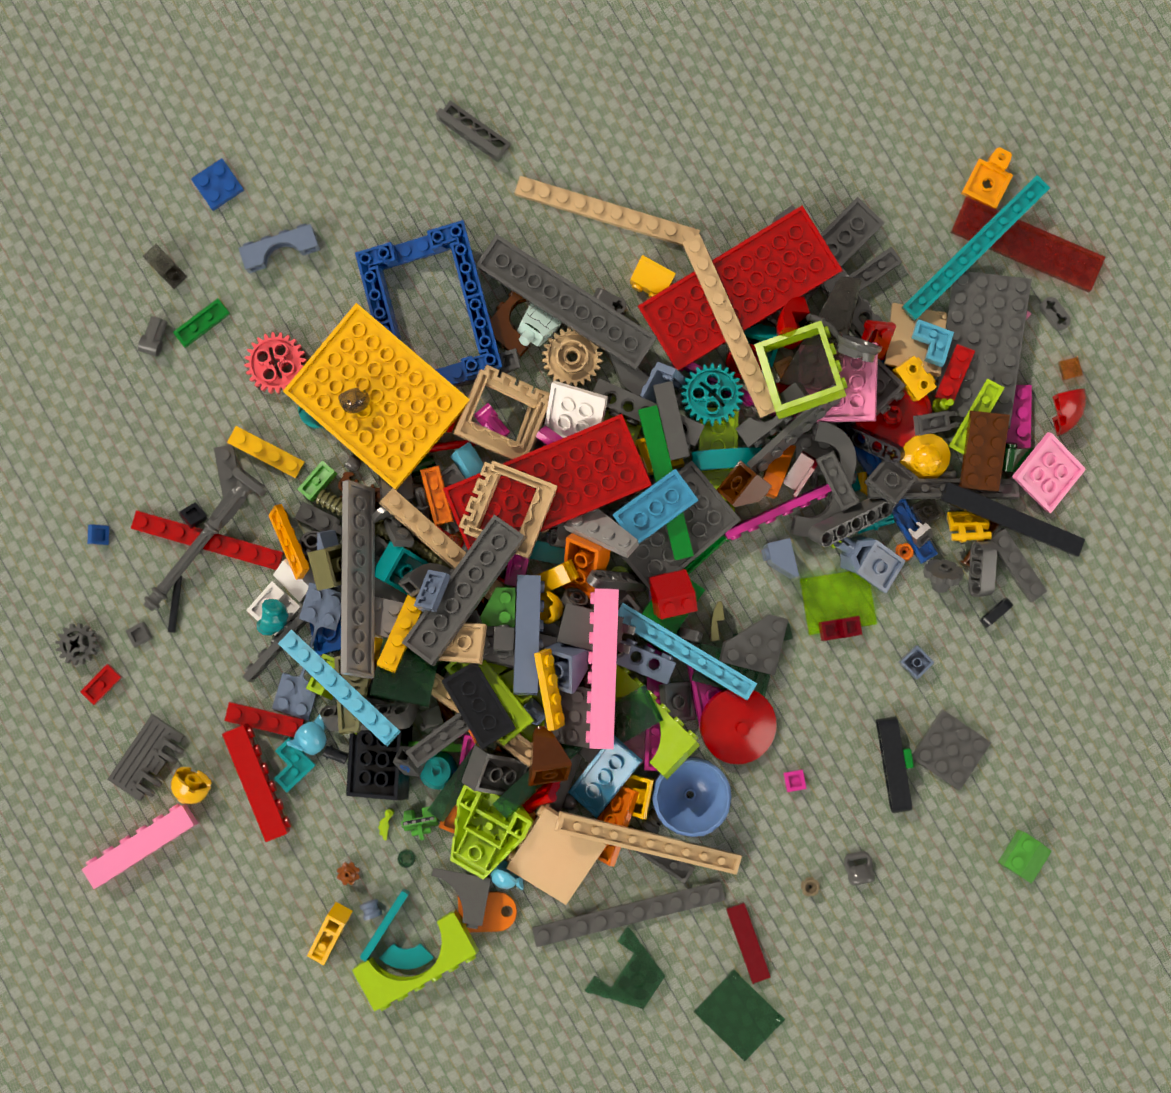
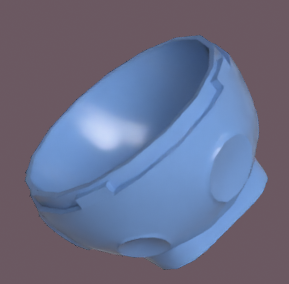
[652,757,731,837]

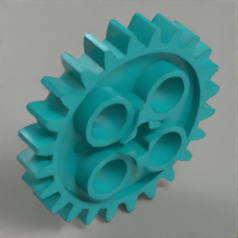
[681,363,744,426]

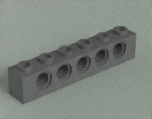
[593,378,705,450]

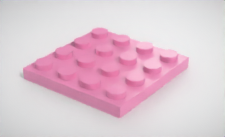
[798,343,878,422]

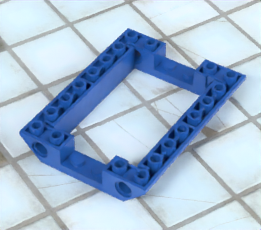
[355,220,503,385]

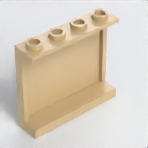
[506,803,607,905]

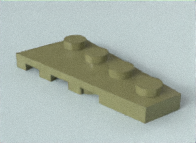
[334,656,370,735]

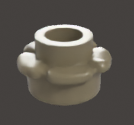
[800,877,820,896]

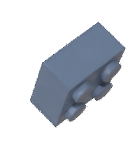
[899,645,935,679]

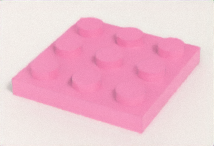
[1012,432,1086,513]

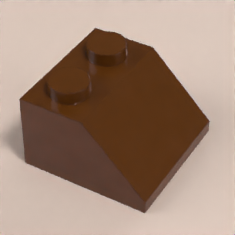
[717,460,772,507]

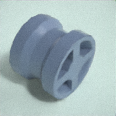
[359,899,383,921]

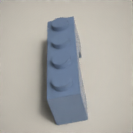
[238,224,321,274]

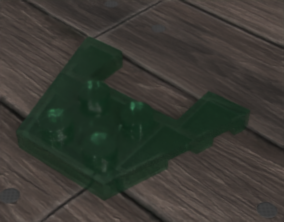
[584,926,665,1009]

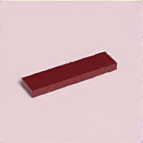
[726,902,771,984]

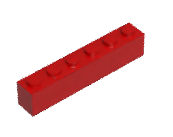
[222,723,291,842]

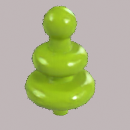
[932,398,954,412]

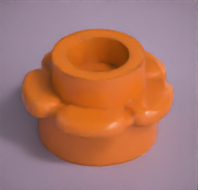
[895,543,914,562]

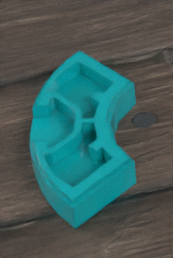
[379,943,435,969]

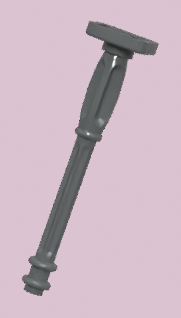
[143,465,267,611]

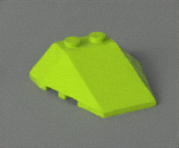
[450,784,533,880]

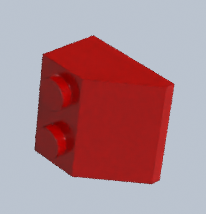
[648,569,698,619]

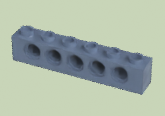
[571,638,676,684]

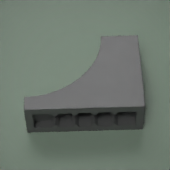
[431,868,491,929]

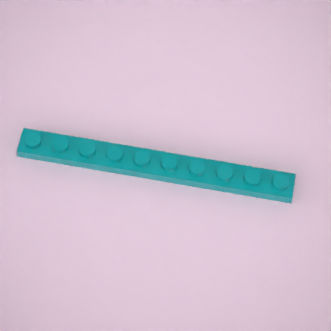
[901,175,1050,321]

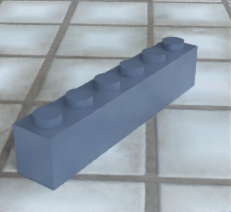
[513,575,544,695]

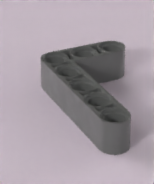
[320,677,424,731]

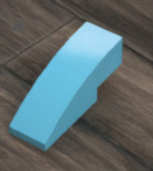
[450,442,484,479]

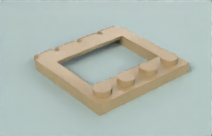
[453,365,549,460]
[459,461,558,559]

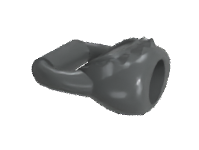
[844,851,875,886]

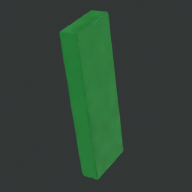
[173,298,230,348]

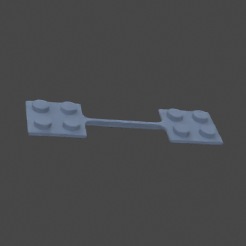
[272,582,342,721]

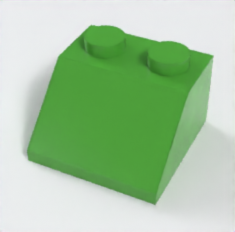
[998,830,1052,884]

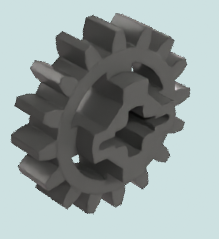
[55,623,100,665]

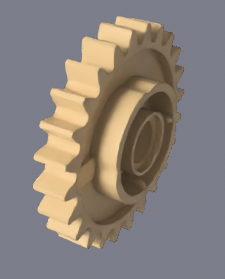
[542,327,602,387]

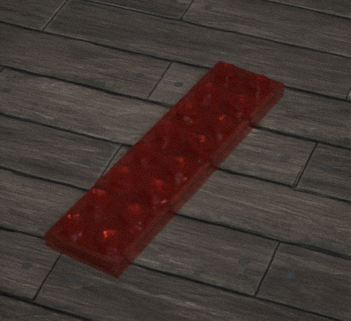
[950,197,1105,293]

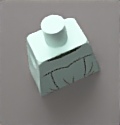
[517,303,561,346]

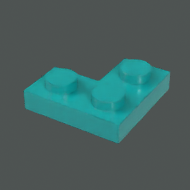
[274,737,316,792]

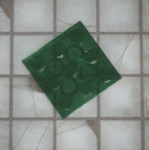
[370,637,439,707]

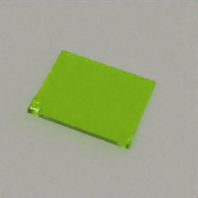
[799,571,877,635]

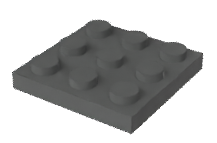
[545,686,601,750]
[912,710,992,791]

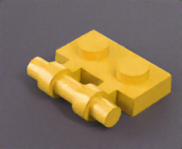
[947,511,992,543]

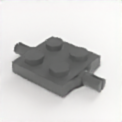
[795,423,834,487]

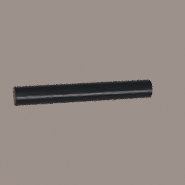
[168,576,183,633]

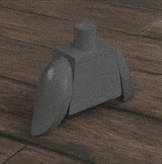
[371,474,424,524]

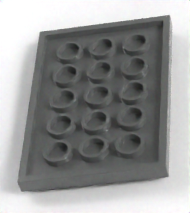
[617,461,741,592]

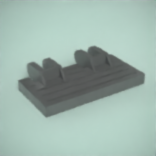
[107,714,185,801]

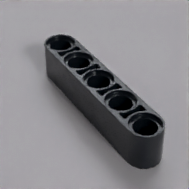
[876,716,912,814]

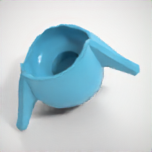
[286,714,327,755]
[490,860,524,890]

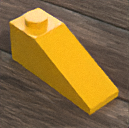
[307,902,353,965]

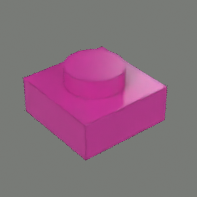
[783,769,806,792]

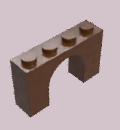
[489,291,531,359]

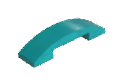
[691,448,763,471]

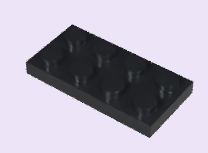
[441,663,516,750]

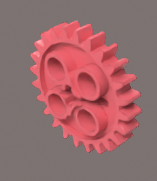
[244,332,307,394]

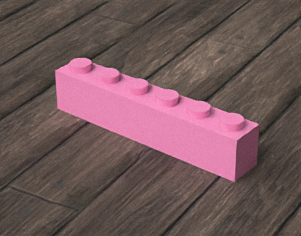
[82,803,198,889]

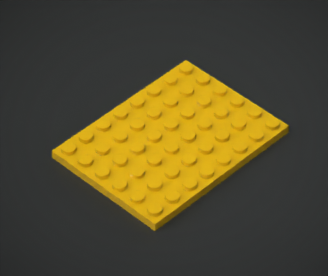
[283,303,470,490]

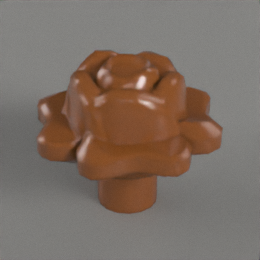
[337,862,360,885]

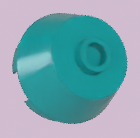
[420,751,457,790]

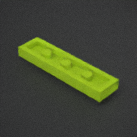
[948,379,1005,455]

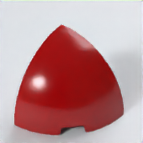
[777,296,810,350]
[1052,389,1086,436]

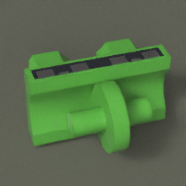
[401,806,439,840]

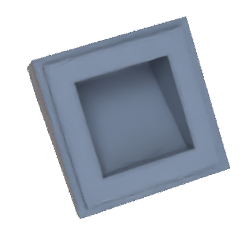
[523,698,545,726]

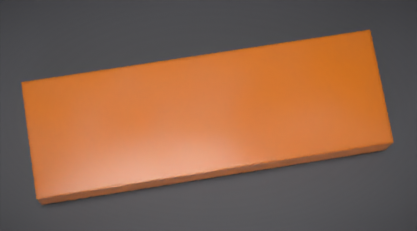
[420,465,454,526]

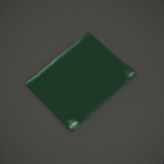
[694,969,785,1061]

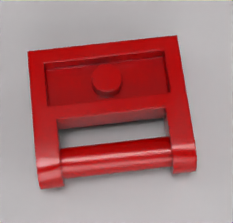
[861,320,896,360]
[522,781,561,814]

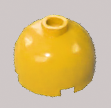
[171,767,212,804]

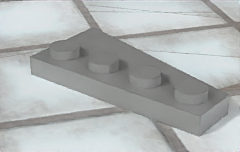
[564,509,639,558]

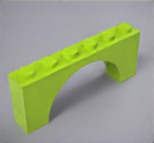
[591,664,700,779]
[352,909,479,1012]

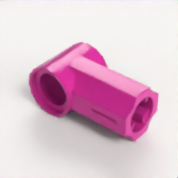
[473,403,510,437]

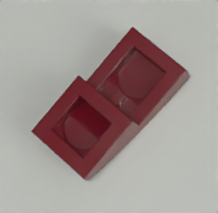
[818,616,863,641]

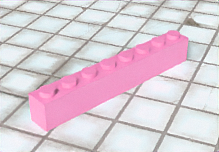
[586,588,619,749]

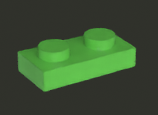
[297,461,338,502]

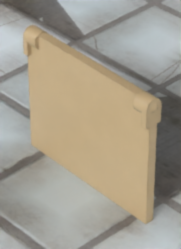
[884,303,947,377]

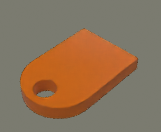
[458,891,517,933]

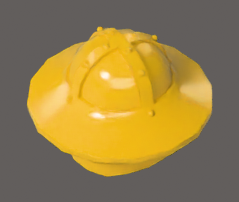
[899,433,951,479]

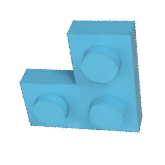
[911,319,954,367]

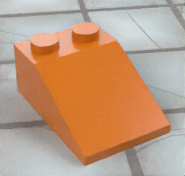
[562,533,610,599]

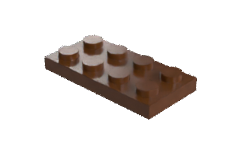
[959,410,1010,492]

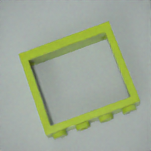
[754,321,848,419]

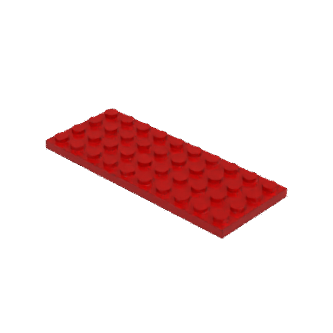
[637,205,843,371]
[443,414,652,550]

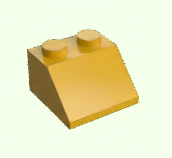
[630,255,676,298]
[624,774,655,820]

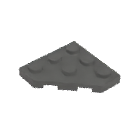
[719,614,788,675]

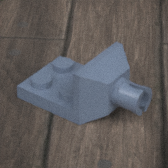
[834,535,905,593]

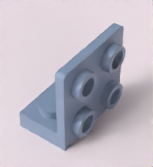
[640,362,688,404]
[414,570,451,612]

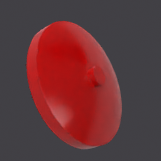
[855,391,932,452]
[700,689,777,764]

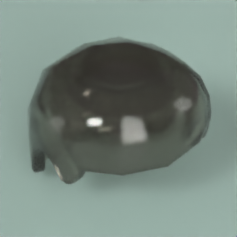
[338,388,370,414]

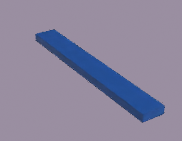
[845,431,938,564]

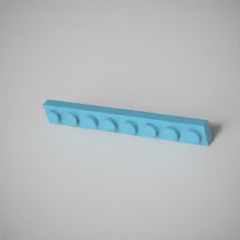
[618,603,757,700]
[278,630,401,746]

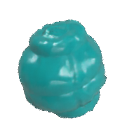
[256,599,289,636]

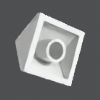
[273,558,315,602]

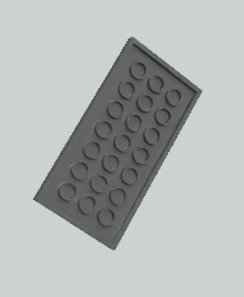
[933,271,1032,429]

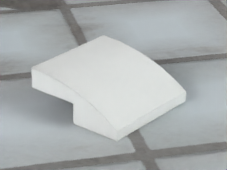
[246,582,301,636]

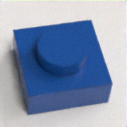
[87,524,109,545]

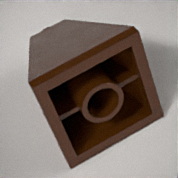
[528,726,572,786]

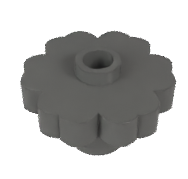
[923,559,964,593]

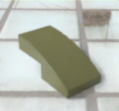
[710,601,725,642]

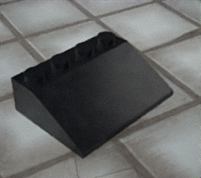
[346,724,413,800]

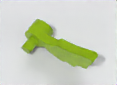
[378,808,395,841]

